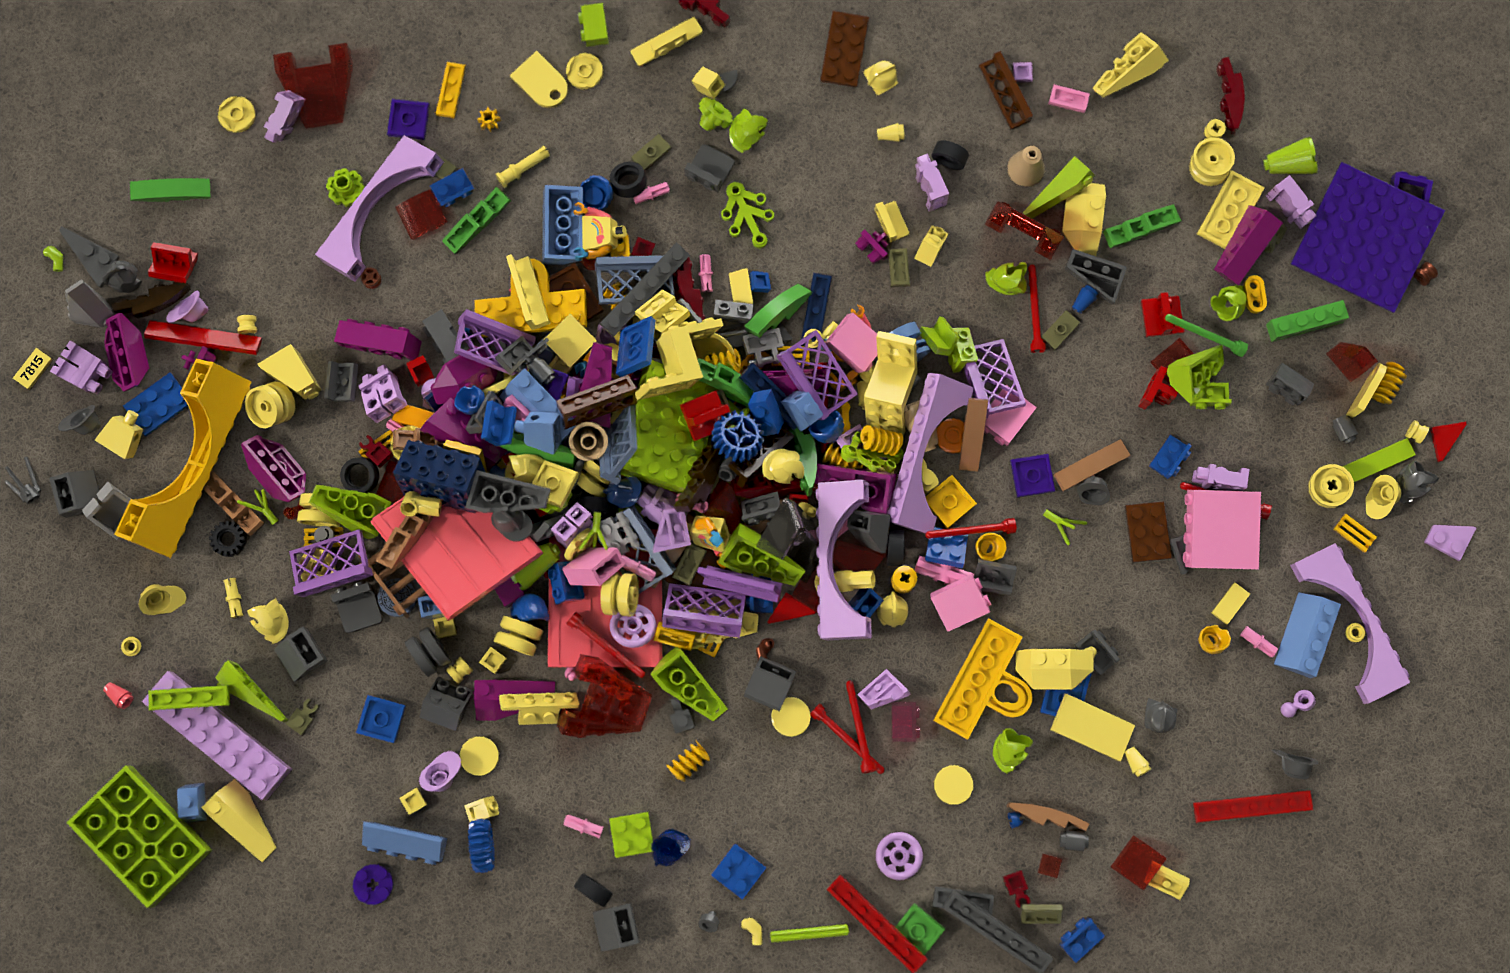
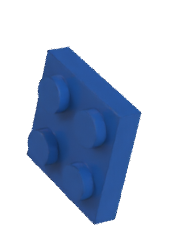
[925,527,968,568]
[356,695,406,744]
[711,844,766,900]

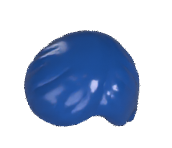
[580,175,613,211]
[808,410,844,443]
[510,594,549,622]

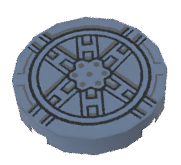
[377,578,416,617]

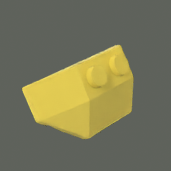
[1062,183,1106,256]
[1015,649,1094,690]

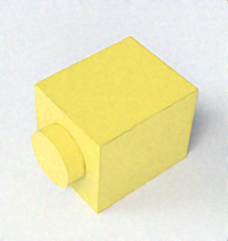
[692,67,725,99]

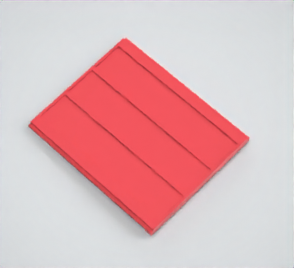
[370,497,543,621]
[548,529,662,668]

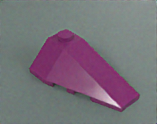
[815,464,897,514]
[474,680,555,721]

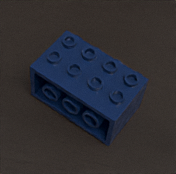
[393,440,486,513]

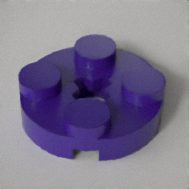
[353,864,393,905]

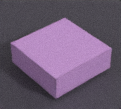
[1013,62,1033,82]

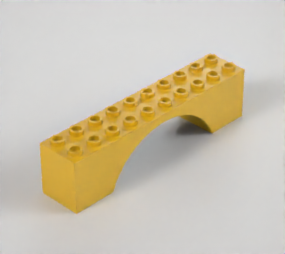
[114,359,252,558]

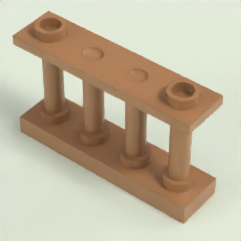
[358,548,426,618]

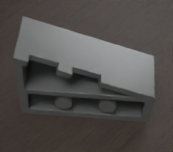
[1065,249,1127,305]
[422,309,467,364]

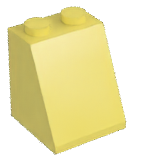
[258,344,321,400]

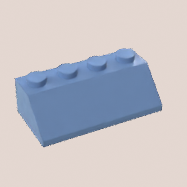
[542,185,583,265]
[499,368,577,444]
[1274,592,1341,678]
[362,822,447,865]

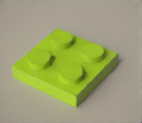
[609,812,654,858]

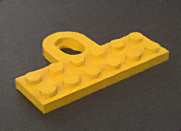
[475,259,587,338]
[933,618,1032,740]

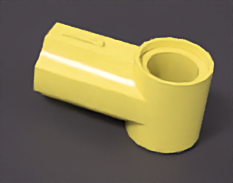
[400,491,442,517]

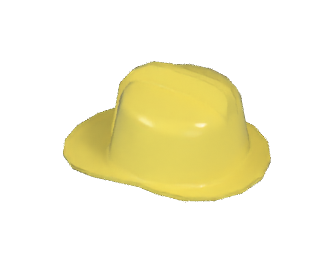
[863,61,898,95]
[1366,475,1402,519]
[139,584,186,615]

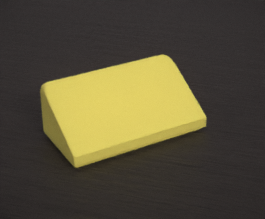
[729,268,753,304]
[1144,861,1189,900]

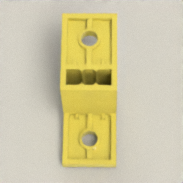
[635,317,723,400]
[864,331,917,436]

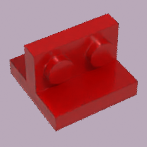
[148,242,198,283]
[1141,292,1184,337]
[1138,365,1178,410]
[680,390,730,441]

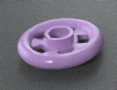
[610,604,657,648]
[876,832,923,880]

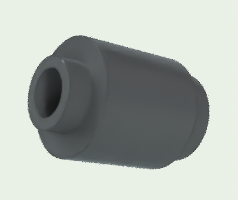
[527,357,555,385]
[1332,414,1358,444]
[718,456,743,482]
[1059,830,1089,851]

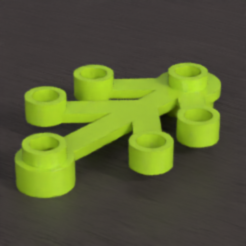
[721,182,774,249]
[841,431,904,473]

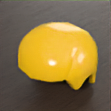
[975,533,1007,562]
[1198,625,1231,654]

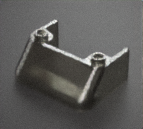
[756,498,819,583]

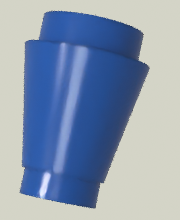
[1072,285,1098,314]

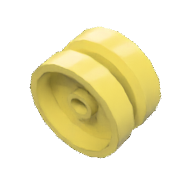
[1189,138,1235,186]
[245,381,295,429]
[577,460,610,497]
[1308,464,1354,508]
[297,493,340,528]
[601,572,639,617]
[493,616,543,657]

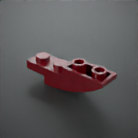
[678,0,730,28]
[1217,57,1245,134]
[673,257,705,320]
[730,472,805,499]

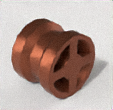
[1413,262,1438,286]
[360,267,382,289]

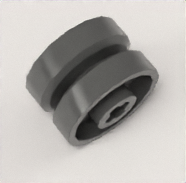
[405,626,452,677]

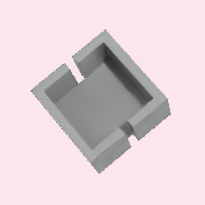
[82,482,131,540]

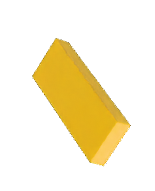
[436,62,466,118]

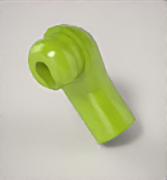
[43,246,63,272]

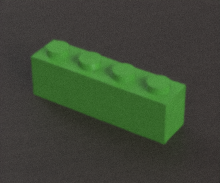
[1266,300,1349,342]

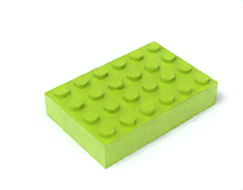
[621,360,719,493]
[66,765,212,908]

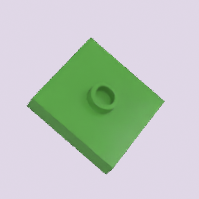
[895,903,946,956]

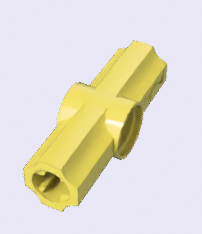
[814,570,876,592]

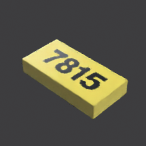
[13,348,53,390]

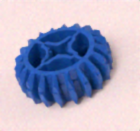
[712,410,764,462]
[468,819,495,873]

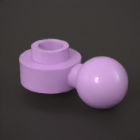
[1281,690,1316,718]

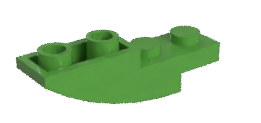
[697,358,754,407]
[788,428,817,497]

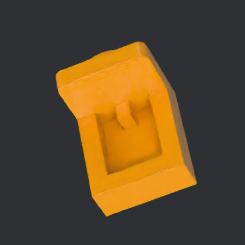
[829,370,859,392]

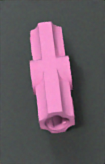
[914,555,974,585]

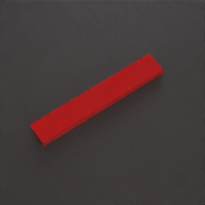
[144,320,262,355]
[1193,790,1313,823]
[826,875,927,973]

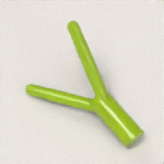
[237,489,279,525]
[1043,509,1087,545]
[579,512,608,550]

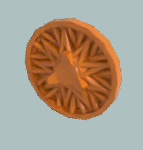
[937,418,965,454]

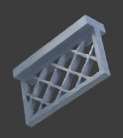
[595,256,675,304]
[600,404,637,485]
[597,505,676,594]

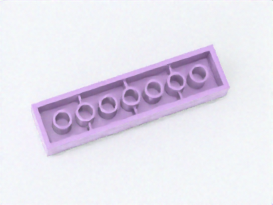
[142,671,292,800]

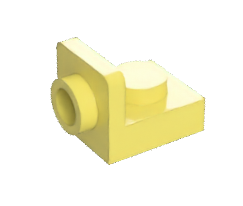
[465,796,499,822]

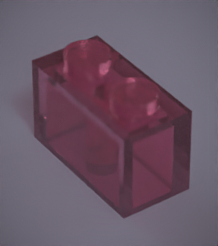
[891,702,920,742]

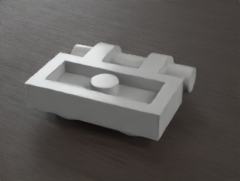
[742,328,784,368]
[600,511,640,555]

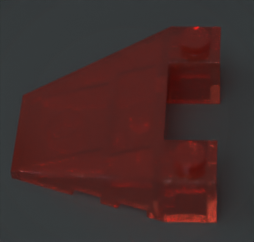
[273,43,353,129]
[985,201,1064,260]
[557,654,652,738]

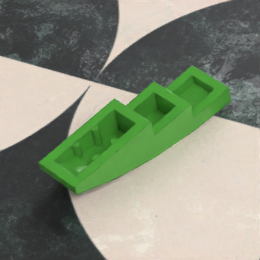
[130,178,210,202]
[442,187,511,254]
[1103,204,1181,249]
[744,284,812,338]
[499,432,576,469]

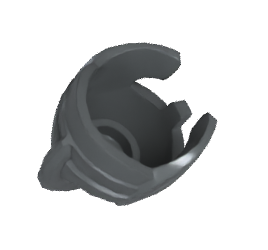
[102,261,142,293]
[1395,460,1439,504]

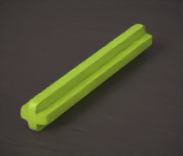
[770,924,849,942]

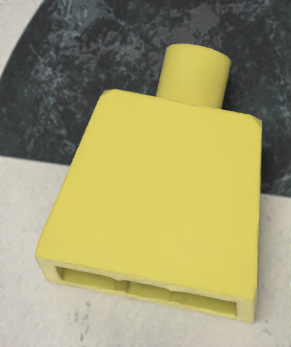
[95,410,143,459]

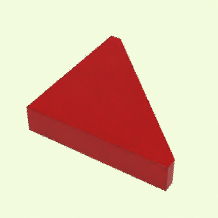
[1430,422,1467,462]
[767,592,816,624]

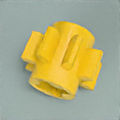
[477,107,501,132]

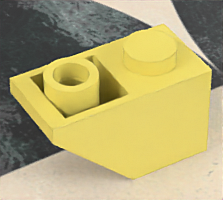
[914,225,949,267]

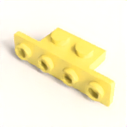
[631,17,703,67]
[499,692,579,725]

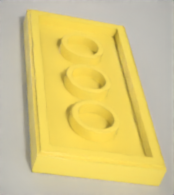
[1197,170,1264,249]
[1050,694,1135,761]

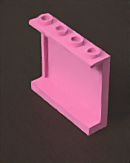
[1183,490,1261,569]

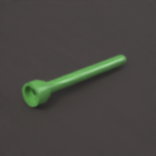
[1165,314,1248,357]

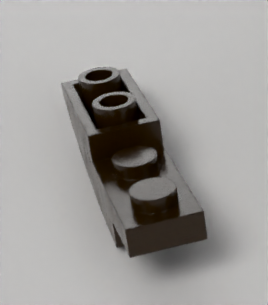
[112,281,191,318]
[673,445,722,512]

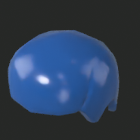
[454,385,485,415]

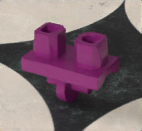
[855,229,889,264]
[181,346,216,370]

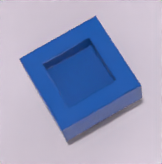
[748,271,771,293]

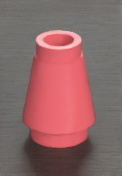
[103,682,133,709]

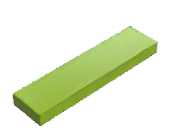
[1342,438,1416,482]
[148,685,230,711]

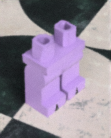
[264,90,305,143]
[915,154,949,211]
[1266,175,1317,229]
[50,341,113,394]
[359,364,407,423]
[1192,464,1250,491]
[636,484,688,524]
[551,502,592,549]

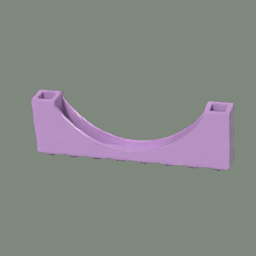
[315,135,444,282]
[887,373,974,534]
[816,480,872,640]
[1290,543,1410,704]

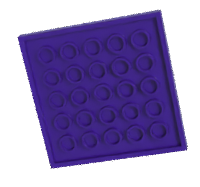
[1290,162,1446,313]

